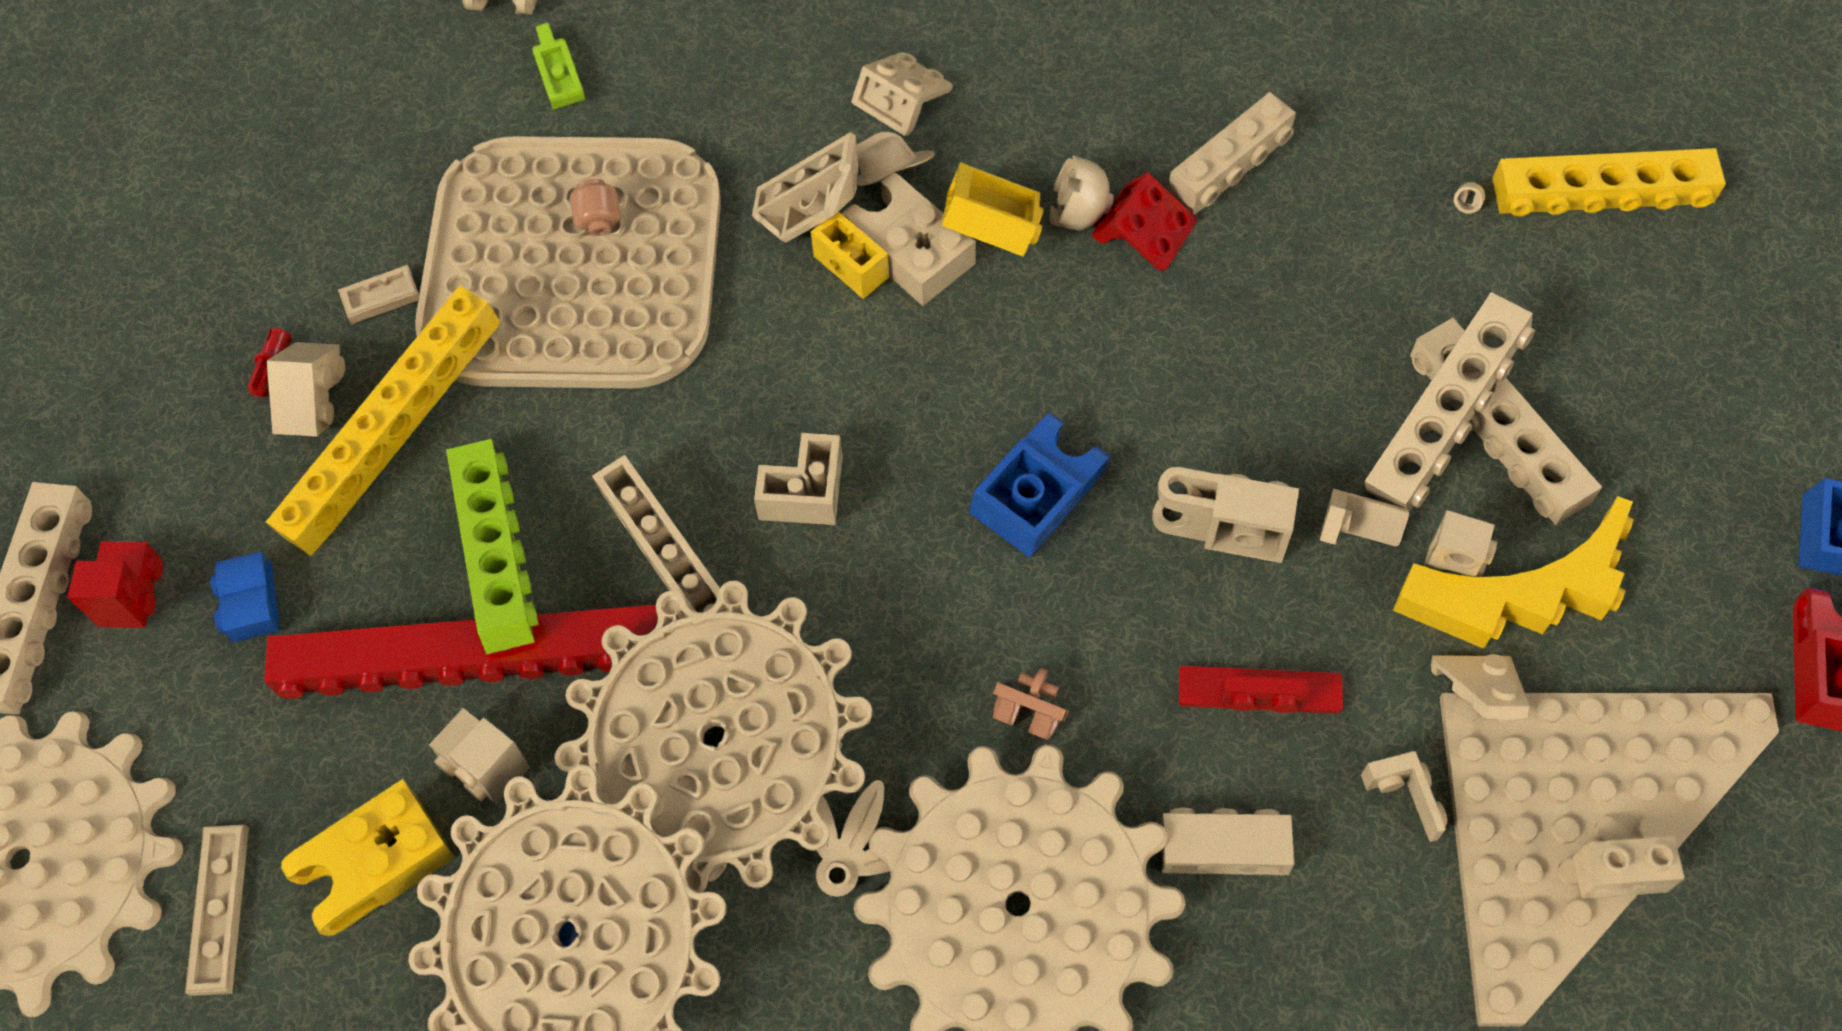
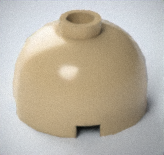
[1049,156,1114,230]

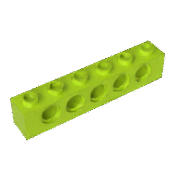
[446,439,539,654]

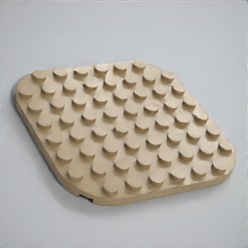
[415,137,721,389]

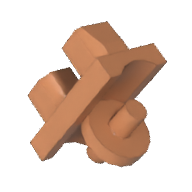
[993,667,1069,740]

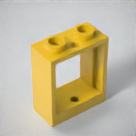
[941,162,1044,257]

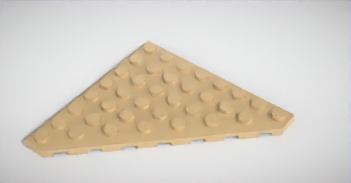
[1440,693,1779,1026]

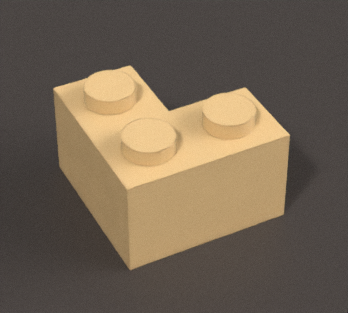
[267,342,345,436]
[754,433,843,525]
[429,708,530,805]

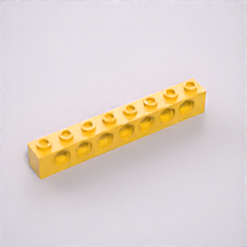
[266,285,501,556]

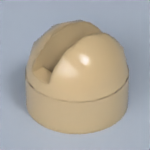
[1454,182,1485,214]

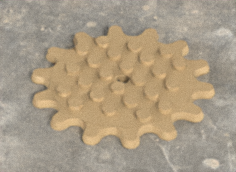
[555,581,873,893]
[0,711,183,1017]
[854,745,1185,1031]
[409,765,727,1031]

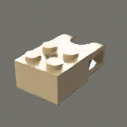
[841,173,976,306]
[1152,467,1299,563]

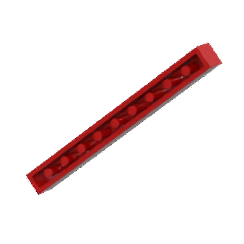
[264,605,658,699]

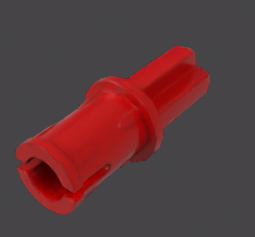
[248,327,292,398]

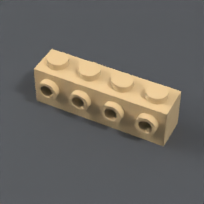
[1168,92,1296,215]

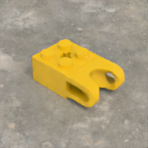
[281,779,455,936]

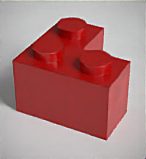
[67,541,163,628]

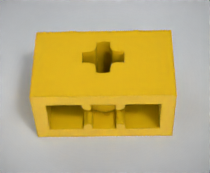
[811,211,889,299]

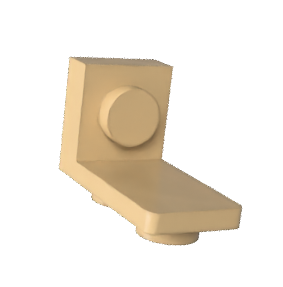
[1320,489,1409,546]
[1361,751,1447,842]

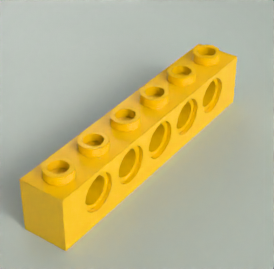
[1492,148,1726,216]

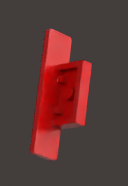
[1178,666,1343,714]

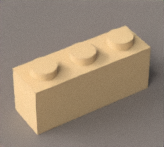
[1160,808,1294,875]

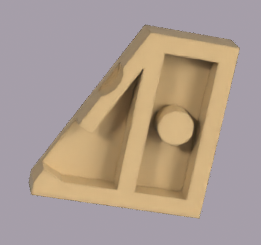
[1431,654,1530,719]

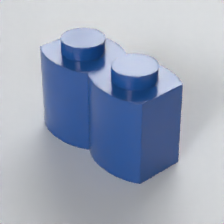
[210,551,280,642]

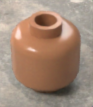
[570,179,621,236]

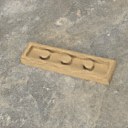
[185,825,249,996]

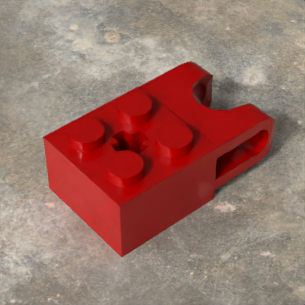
[1793,587,1842,731]

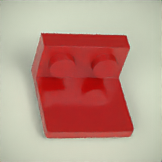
[1091,172,1197,271]

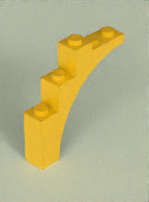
[1393,496,1634,649]

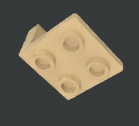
[851,53,953,136]

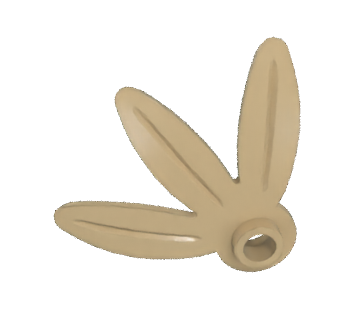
[816,780,891,896]

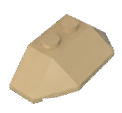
[752,132,858,243]

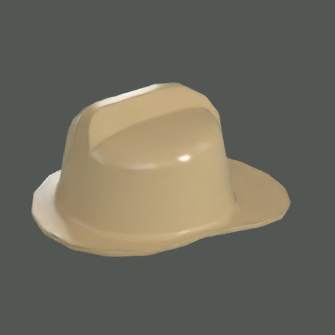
[856,132,935,186]

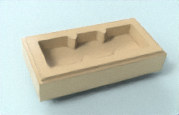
[338,265,419,325]

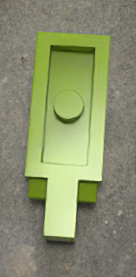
[532,23,586,109]

